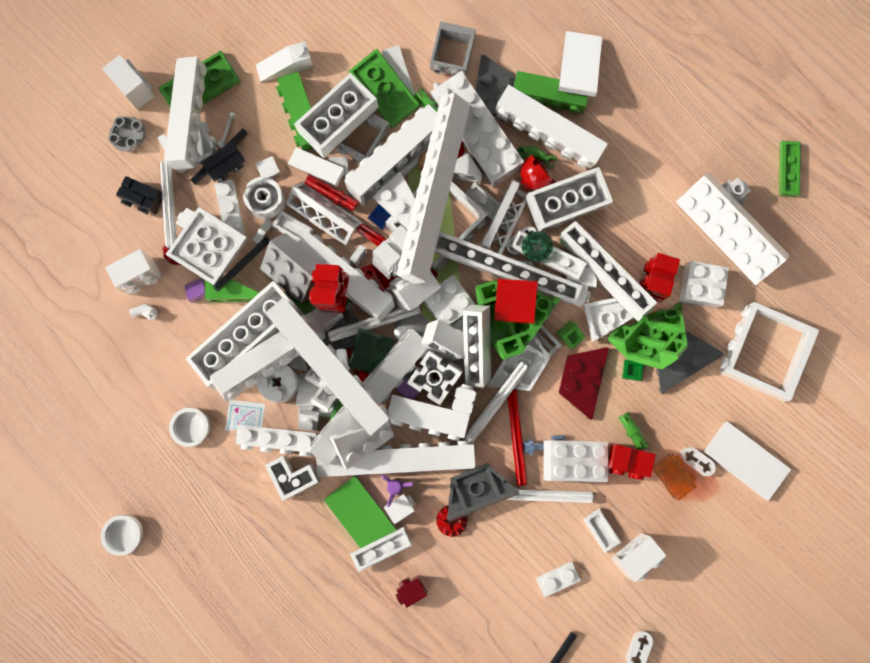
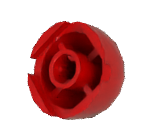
[520,155,556,191]

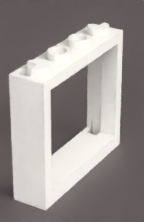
[386,182,488,271]
[719,302,819,402]

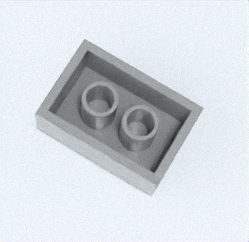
[260,233,322,304]

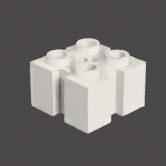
[372,225,407,279]
[407,350,463,405]

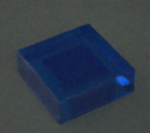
[367,204,391,230]

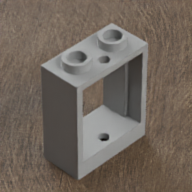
[430,21,476,76]
[336,113,390,164]

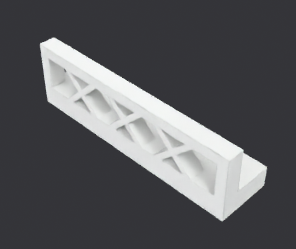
[480,180,528,255]
[286,181,363,246]

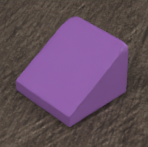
[184,278,205,303]
[397,379,419,400]

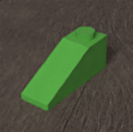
[205,276,259,302]

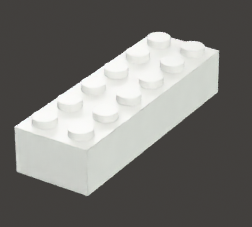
[431,71,524,188]
[495,85,608,170]
[344,104,437,207]
[676,172,789,285]
[186,281,304,391]

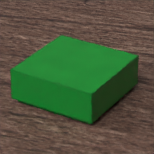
[621,359,644,382]

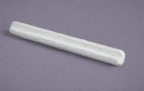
[160,161,176,249]
[328,305,420,342]
[465,362,529,443]
[506,489,594,503]

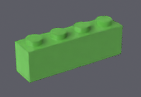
[514,71,588,114]
[276,72,314,151]

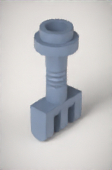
[523,435,566,455]

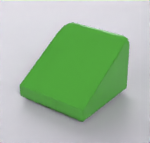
[556,321,585,350]

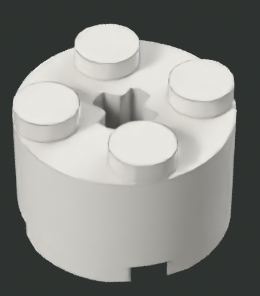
[243,177,285,220]
[257,365,299,403]

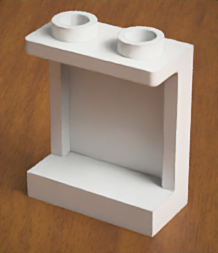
[157,121,219,175]

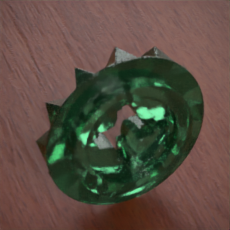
[522,232,553,262]

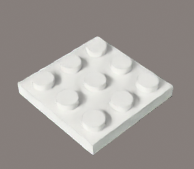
[166,207,248,285]

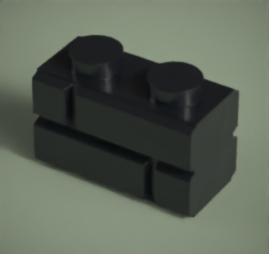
[201,142,246,183]
[116,176,162,215]

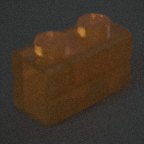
[653,454,697,500]

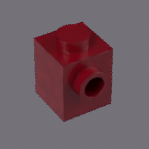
[396,575,428,608]

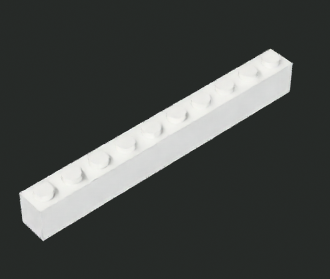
[397,93,470,284]

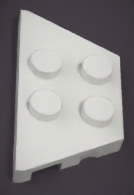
[488,335,550,391]

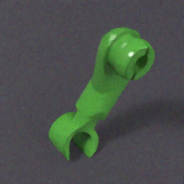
[516,146,557,169]

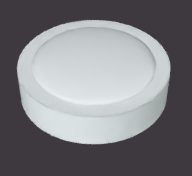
[169,408,210,447]
[101,515,143,556]

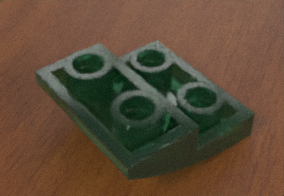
[348,328,395,373]

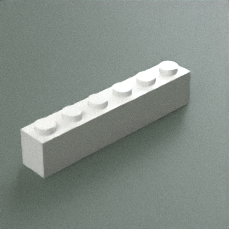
[164,56,207,169]
[559,221,657,322]
[297,232,395,323]
[209,312,325,402]

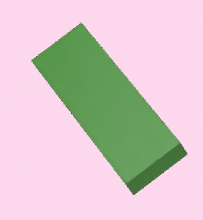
[779,141,801,197]

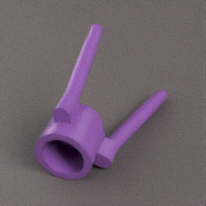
[381,474,414,507]

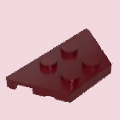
[558,347,609,420]

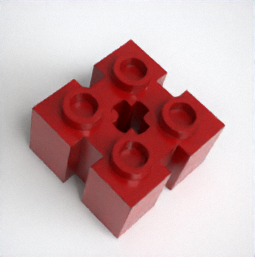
[639,253,681,303]
[309,264,349,314]
[608,444,656,481]

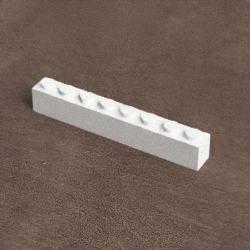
[434,232,582,304]
[265,297,390,436]
[306,329,428,466]
[316,441,475,477]

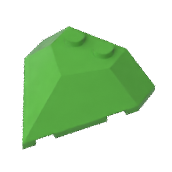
[475,280,561,360]
[608,302,688,369]

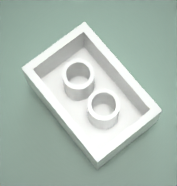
[543,440,608,482]

